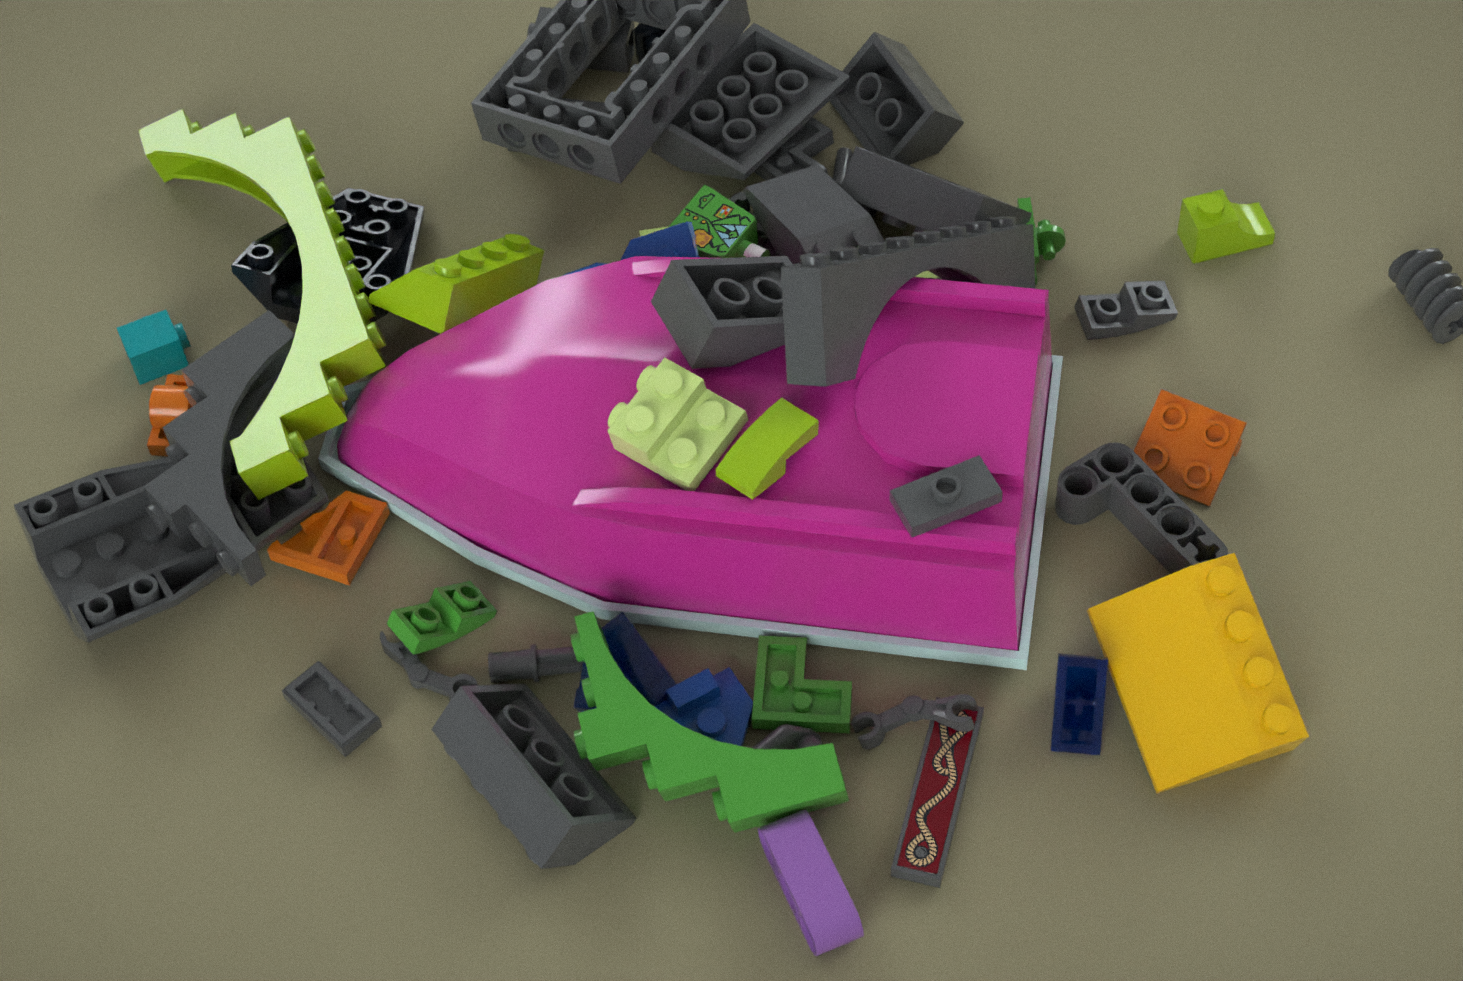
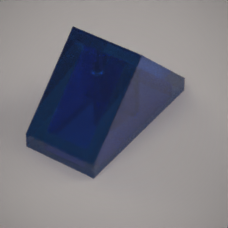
[1050,653,1108,755]

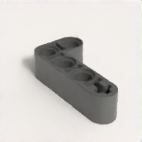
[1055,442,1228,574]

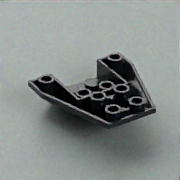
[231,188,424,324]

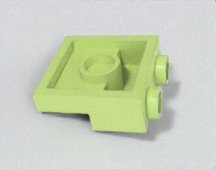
[607,357,748,491]

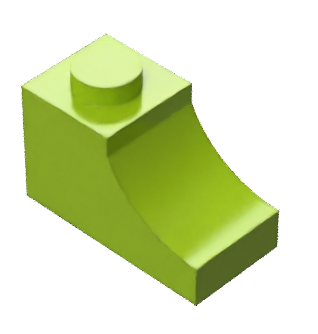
[1177,189,1275,264]

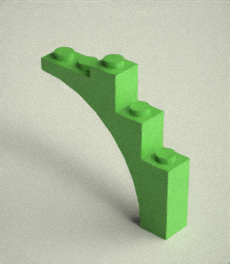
[571,611,849,833]

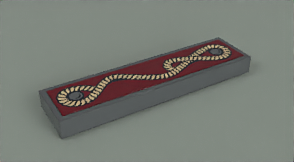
[891,697,984,888]

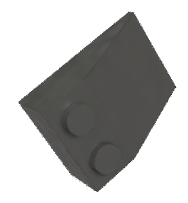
[743,165,885,265]
[651,256,793,369]

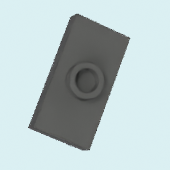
[890,455,1003,538]
[281,660,382,757]

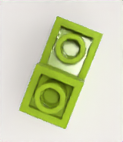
[716,398,819,500]

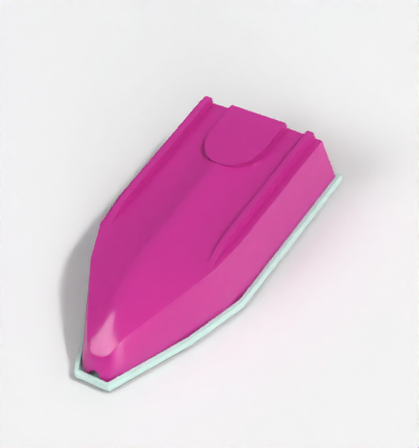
[318,256,1063,670]

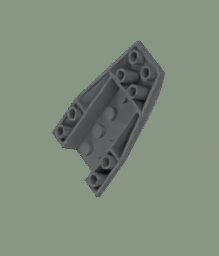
[14,457,329,643]

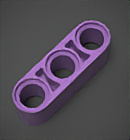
[758,809,864,956]

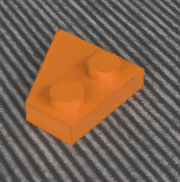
[267,490,390,586]

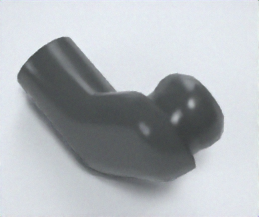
[752,724,823,749]

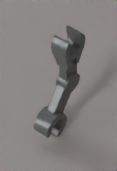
[380,631,478,701]
[851,694,979,749]

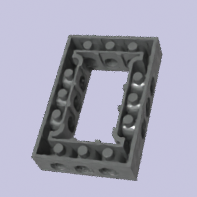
[471,0,751,184]

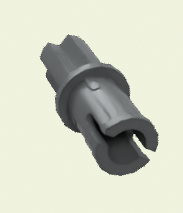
[488,644,585,683]

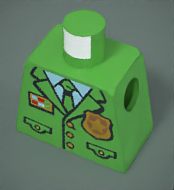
[669,184,770,258]

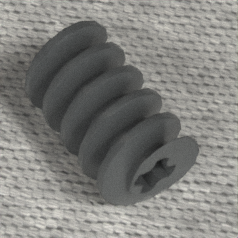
[1388,248,1463,344]

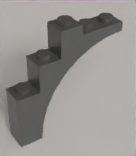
[144,310,295,586]

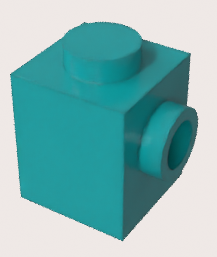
[117,309,191,385]

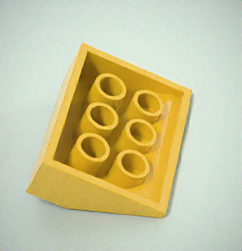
[1087,553,1309,794]

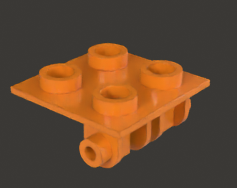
[1134,389,1247,507]

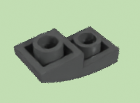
[1074,281,1178,340]

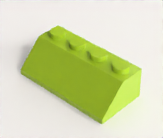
[368,234,544,334]

